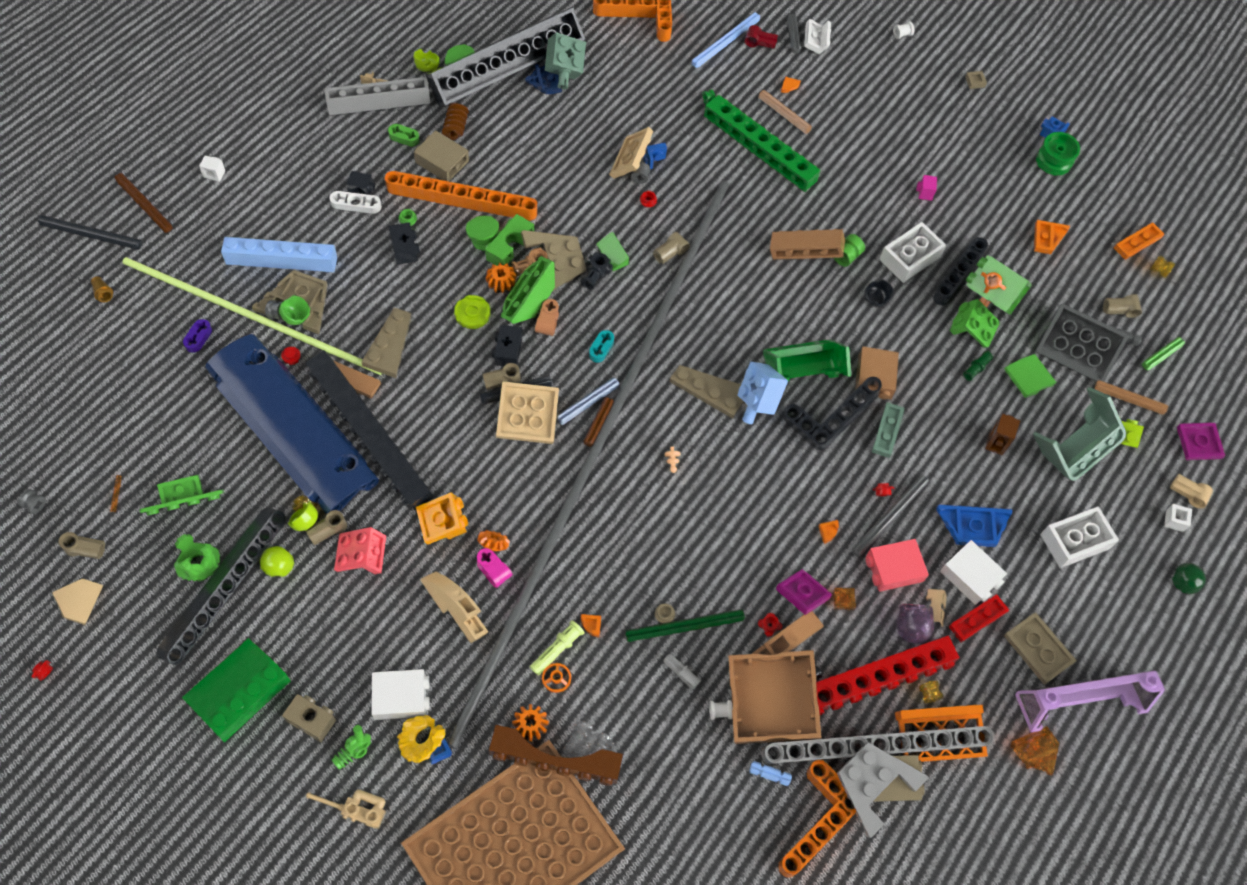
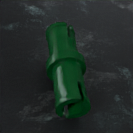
[963,351,993,381]

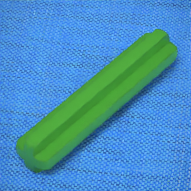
[1142,337,1185,370]

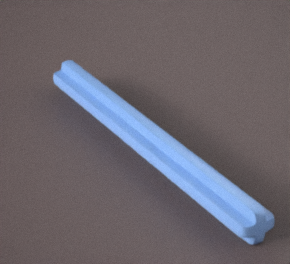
[691,12,760,68]

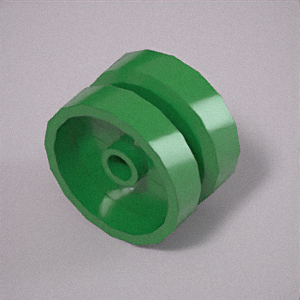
[1036,132,1080,176]

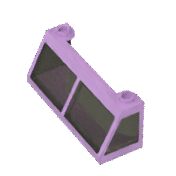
[1016,671,1165,732]

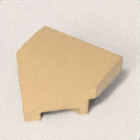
[52,579,103,625]

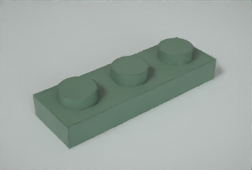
[872,402,905,458]

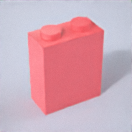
[866,539,929,592]

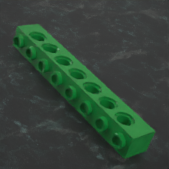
[704,94,821,192]

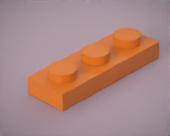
[1114,222,1165,260]

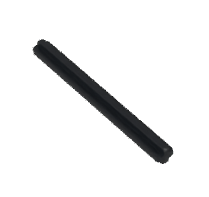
[38,215,142,250]

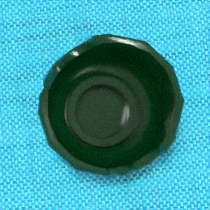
[1172,563,1206,595]

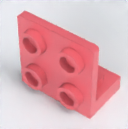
[334,527,386,574]

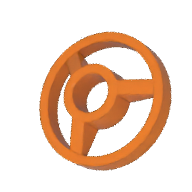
[542,663,571,693]

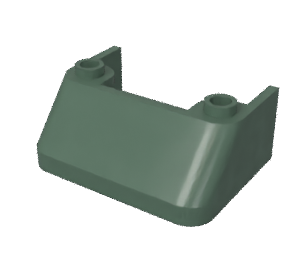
[1033,387,1126,481]

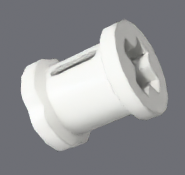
[893,21,914,39]
[709,700,733,720]

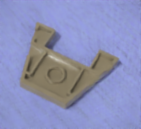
[521,230,587,291]
[252,270,328,334]

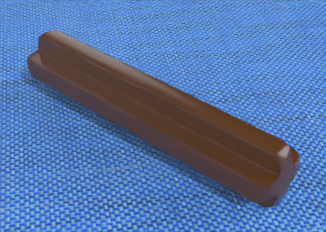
[584,397,614,447]

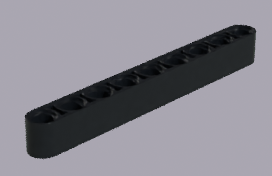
[156,508,286,665]

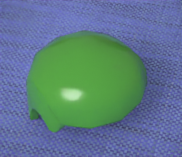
[279,295,310,325]

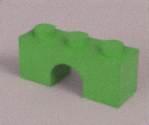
[485,214,534,266]

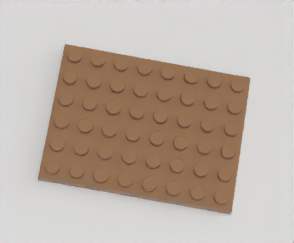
[401,740,625,885]

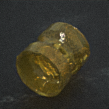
[1150,255,1175,278]

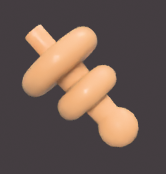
[665,447,681,473]

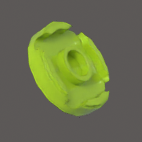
[454,295,491,329]

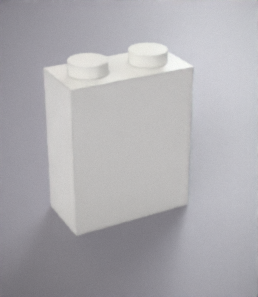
[940,540,1007,605]
[372,669,430,720]

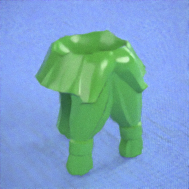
[174,534,220,582]

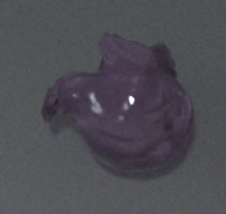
[896,604,934,644]

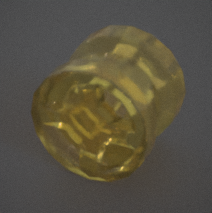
[919,680,944,703]

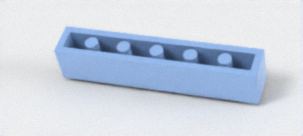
[221,237,337,272]

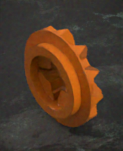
[477,530,510,551]

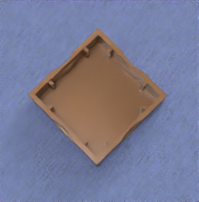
[728,650,821,744]

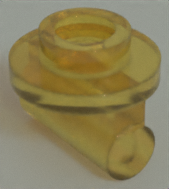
[292,495,316,512]

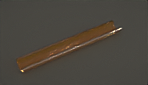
[110,475,122,513]

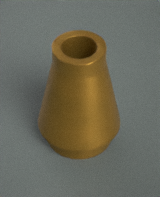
[91,276,113,303]

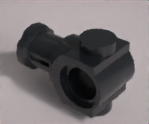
[580,252,614,290]

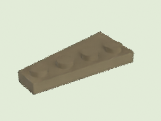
[362,307,411,378]
[669,365,744,419]

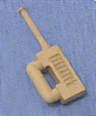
[306,789,386,829]

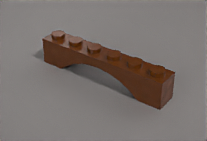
[489,725,623,786]

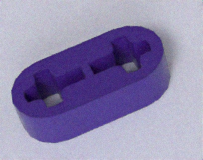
[183,319,212,353]

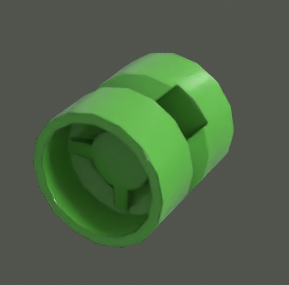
[834,234,865,267]

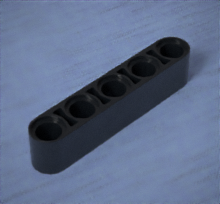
[933,237,988,306]

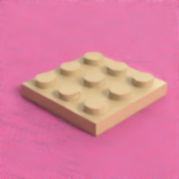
[496,381,559,444]

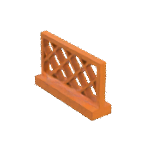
[895,705,988,762]

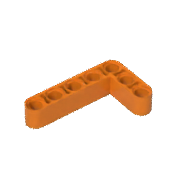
[593,0,672,42]
[778,760,856,878]

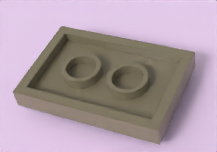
[1004,612,1077,685]

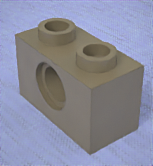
[282,694,336,743]

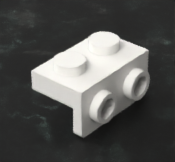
[804,19,831,54]

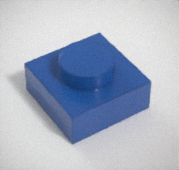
[423,738,452,765]

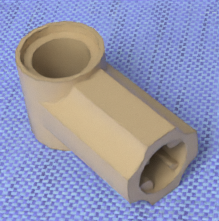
[1170,474,1213,509]

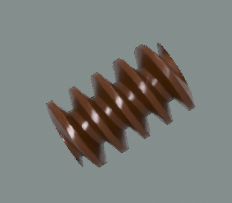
[442,103,469,140]

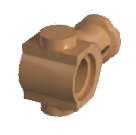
[511,248,547,277]

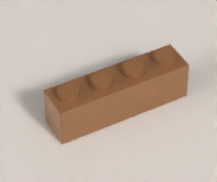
[770,229,845,260]

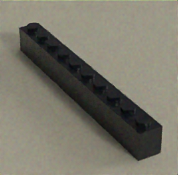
[306,350,435,511]

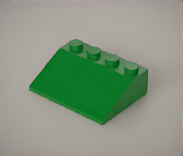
[182,638,291,743]

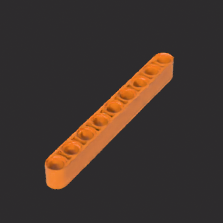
[385,171,537,221]

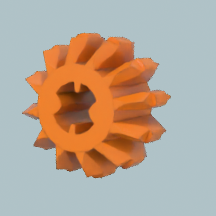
[486,262,517,294]
[512,704,549,742]

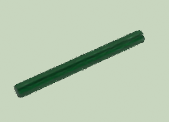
[625,609,745,642]

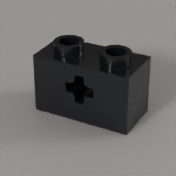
[388,222,420,265]
[492,324,523,367]

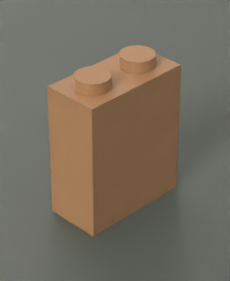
[855,346,899,399]

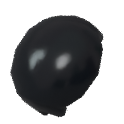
[864,279,894,307]

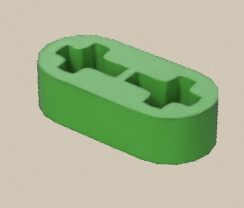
[388,124,420,147]

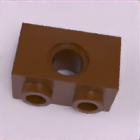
[985,413,1021,456]

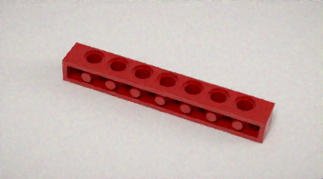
[816,635,960,716]

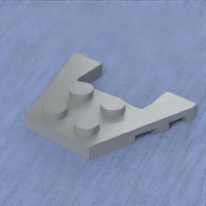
[837,742,929,838]

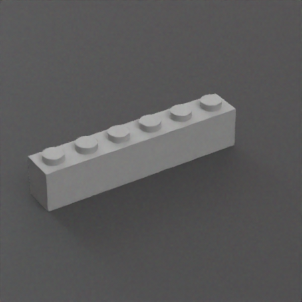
[324,77,430,115]

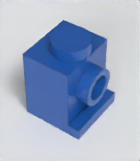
[1039,116,1070,138]

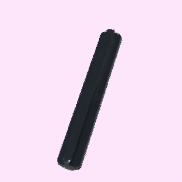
[480,375,553,404]

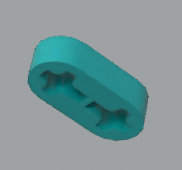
[589,330,614,363]

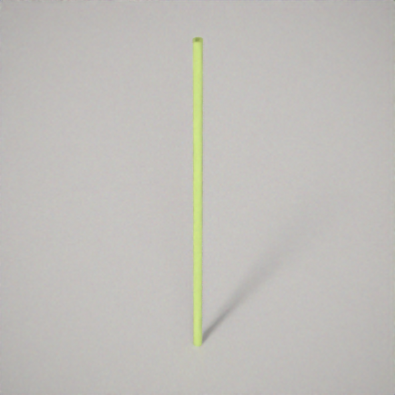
[123,257,382,375]

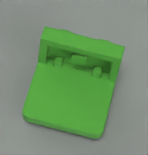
[949,299,999,348]

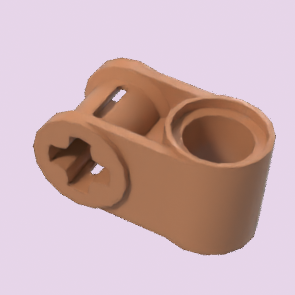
[535,299,559,336]

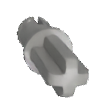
[663,654,701,690]

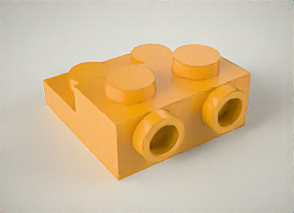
[416,492,468,545]

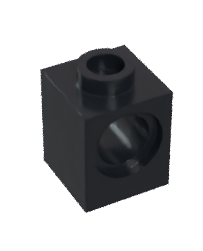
[346,171,375,195]

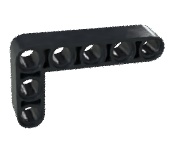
[784,376,882,451]

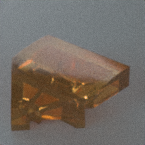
[1011,726,1059,776]

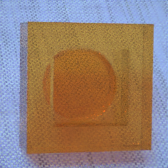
[833,588,856,610]

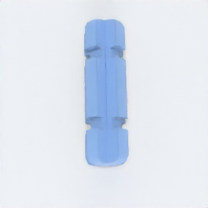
[750,761,792,786]

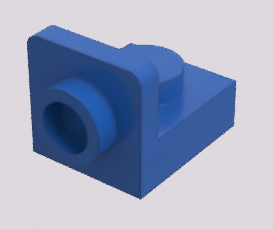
[643,143,667,169]

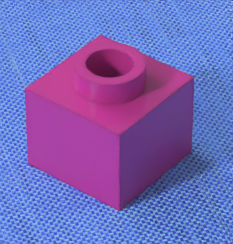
[916,175,937,201]

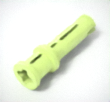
[529,620,584,676]

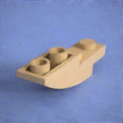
[421,572,488,643]

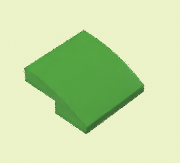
[1004,354,1057,398]

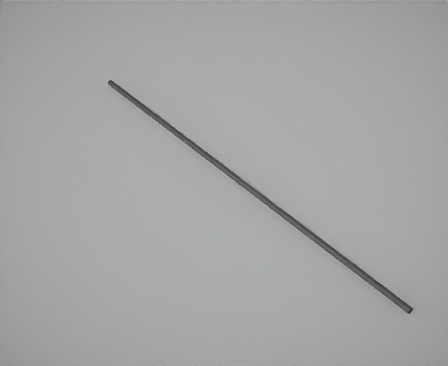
[447,181,729,749]

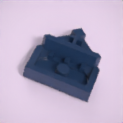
[525,64,562,95]

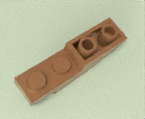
[752,611,824,655]

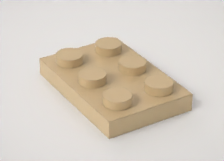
[609,127,653,179]

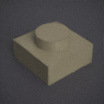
[965,71,987,89]

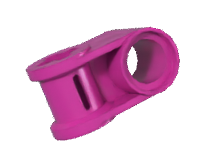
[477,548,513,588]

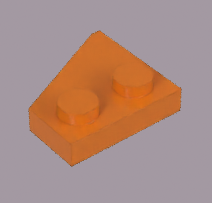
[1034,220,1070,254]

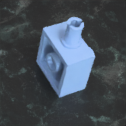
[737,361,788,424]

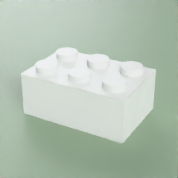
[879,222,946,283]
[1040,506,1119,568]

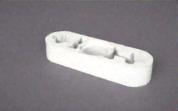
[330,191,381,214]

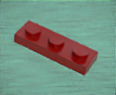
[949,594,1010,643]

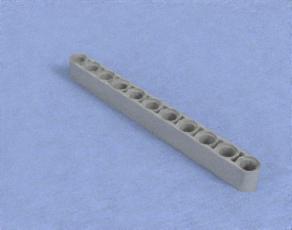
[761,726,994,764]

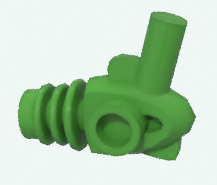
[332,725,371,770]

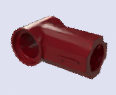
[745,25,778,49]

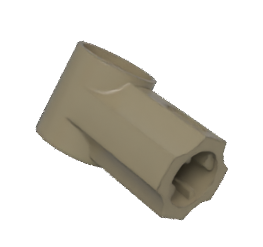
[653,232,690,264]
[1103,294,1142,318]
[482,363,521,390]
[305,510,347,546]
[59,532,105,559]

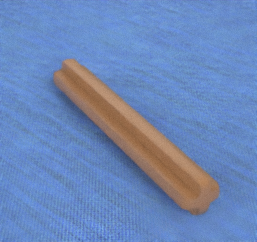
[759,90,812,134]
[1094,380,1168,415]

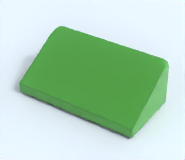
[596,232,629,271]

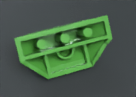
[501,256,555,324]

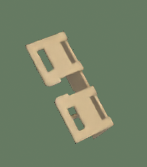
[360,71,387,84]
[926,589,947,627]

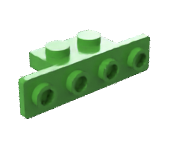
[139,475,224,516]

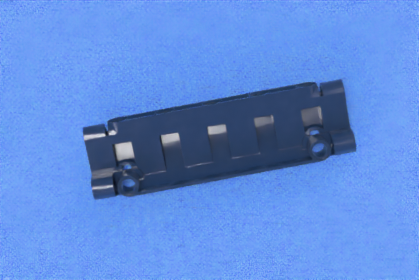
[205,334,379,515]

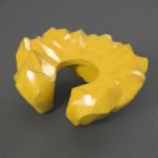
[397,715,445,763]

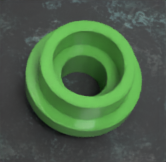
[399,209,417,226]

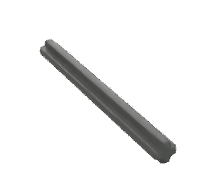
[852,475,929,557]

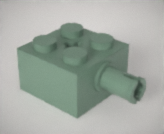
[545,32,586,89]

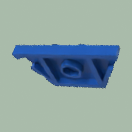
[936,505,1012,547]

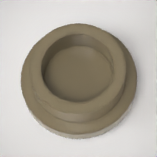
[655,604,675,624]

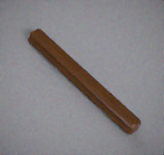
[114,173,173,233]

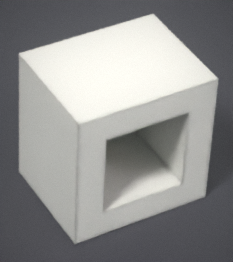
[199,156,225,182]
[1164,504,1192,532]

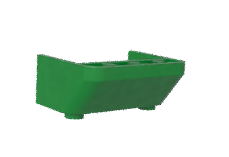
[763,340,851,381]

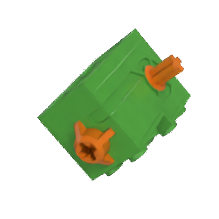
[966,255,1032,315]

